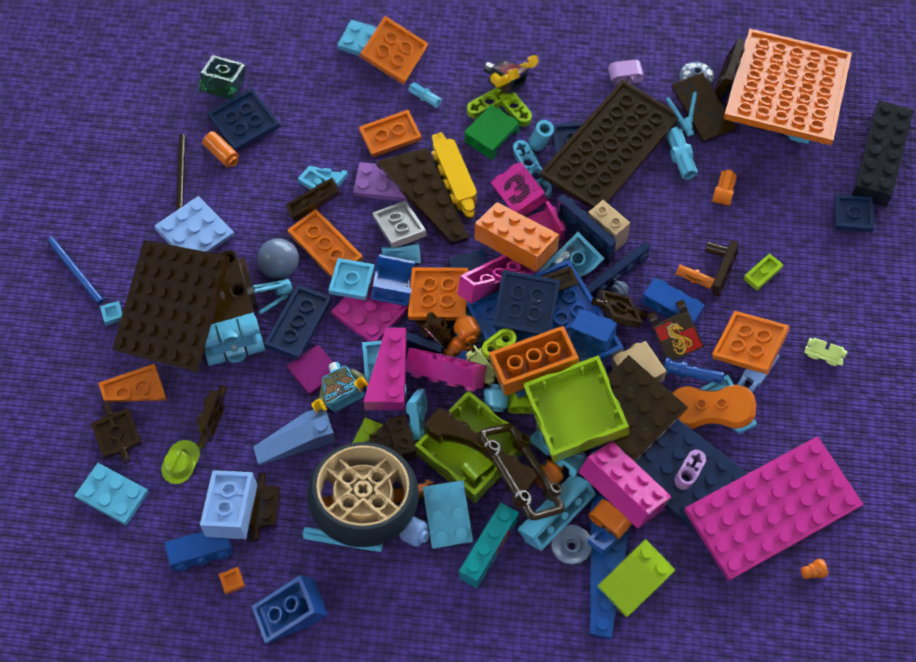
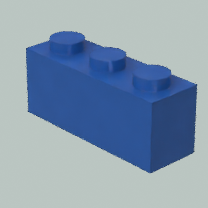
[642,278,705,325]
[165,531,234,572]

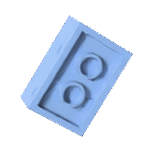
[200,471,257,539]

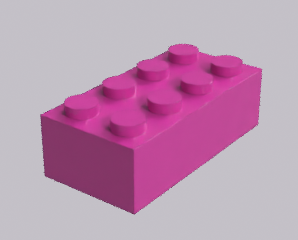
[579,441,671,528]

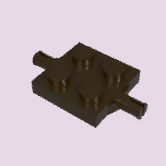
[591,289,648,328]
[196,385,228,448]
[91,403,142,464]
[248,473,281,541]

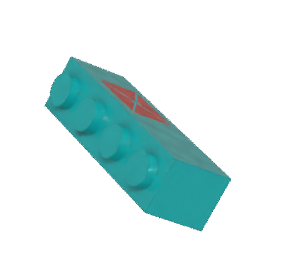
[459,503,519,589]

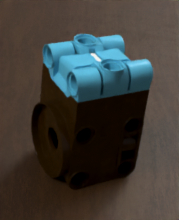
[205,250,265,366]

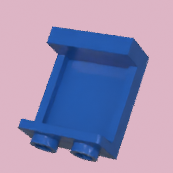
[370,254,415,306]

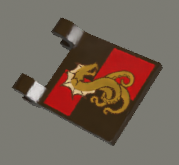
[647,299,704,361]

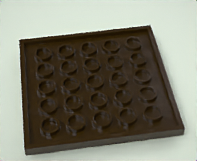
[112,240,231,372]

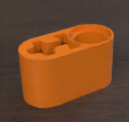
[588,499,632,540]

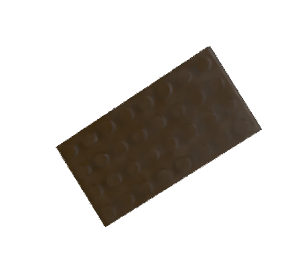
[540,80,679,209]

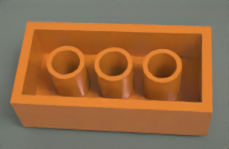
[475,202,559,272]
[489,326,579,396]

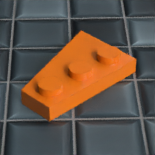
[98,363,167,403]

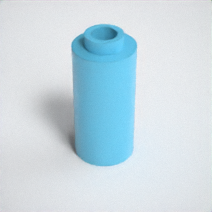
[528,120,554,152]

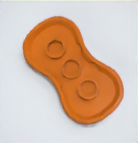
[672,385,756,429]

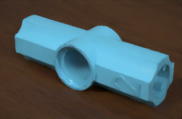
[666,127,698,180]

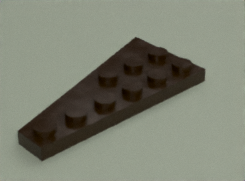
[376,148,469,245]

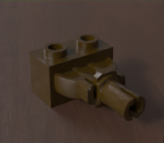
[365,415,416,462]

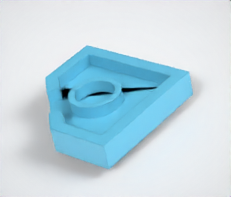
[406,389,428,440]

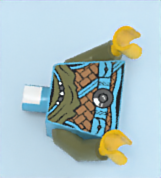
[311,362,369,414]

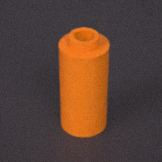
[202,131,239,167]

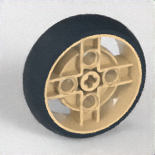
[307,442,419,547]

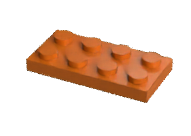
[287,209,363,278]

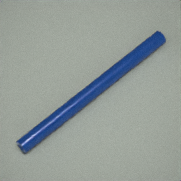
[47,237,104,304]

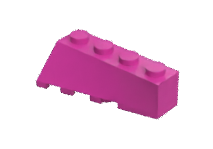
[457,255,540,304]
[406,348,487,391]

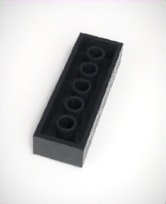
[851,100,914,207]

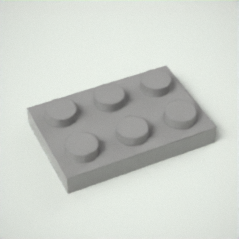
[372,201,427,249]

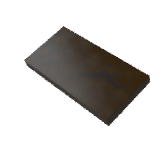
[671,72,736,143]

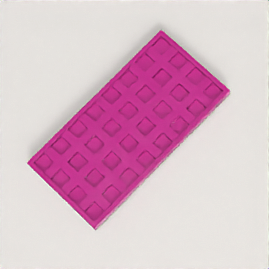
[684,436,864,581]

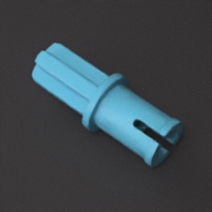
[408,83,442,108]

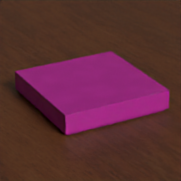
[287,345,333,396]

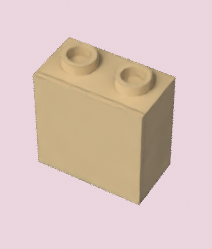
[588,200,630,252]
[611,341,666,382]

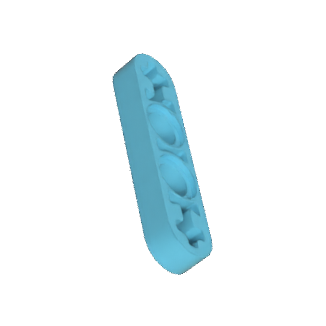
[513,140,552,199]

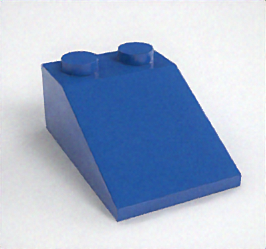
[251,575,328,644]

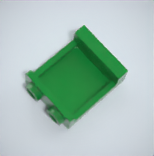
[464,105,519,160]

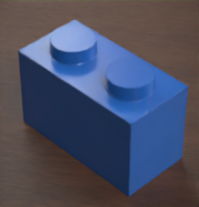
[571,309,617,351]

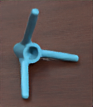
[666,92,697,137]

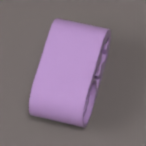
[608,60,644,86]
[674,450,706,490]

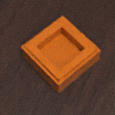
[219,567,245,595]

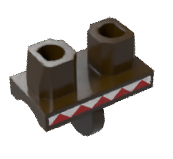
[422,312,456,348]

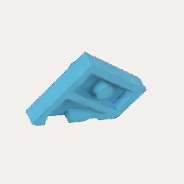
[298,166,348,190]

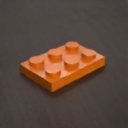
[359,110,422,158]

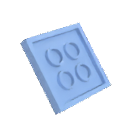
[155,196,234,252]

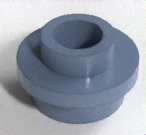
[611,280,629,296]

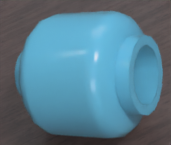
[483,384,509,412]

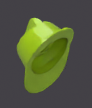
[161,440,200,484]

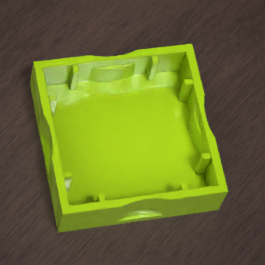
[523,355,629,463]
[415,391,523,504]

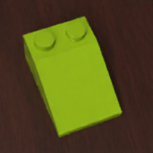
[597,539,675,617]

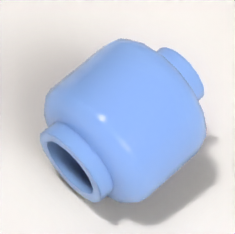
[399,516,430,546]

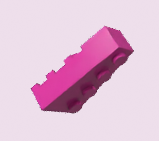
[363,328,406,410]

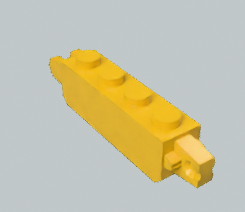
[431,132,477,218]

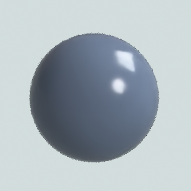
[257,238,299,280]

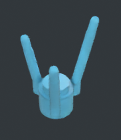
[253,279,293,314]

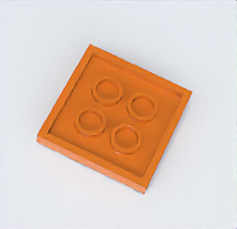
[359,16,428,85]
[408,267,469,321]
[712,311,790,375]

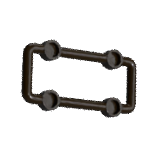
[479,424,565,521]

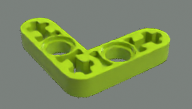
[467,88,532,127]

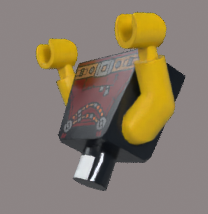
[484,55,539,94]

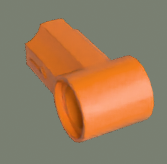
[712,169,737,206]

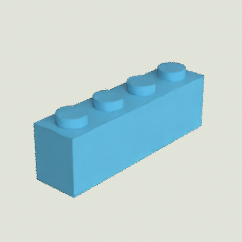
[518,475,596,551]

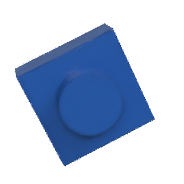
[588,527,617,555]

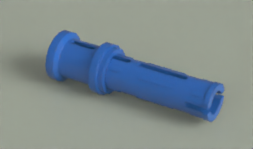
[664,357,725,385]

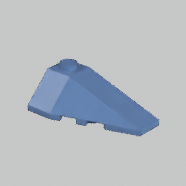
[254,409,335,465]

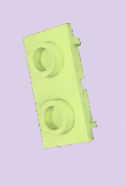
[804,338,847,366]
[465,345,496,386]

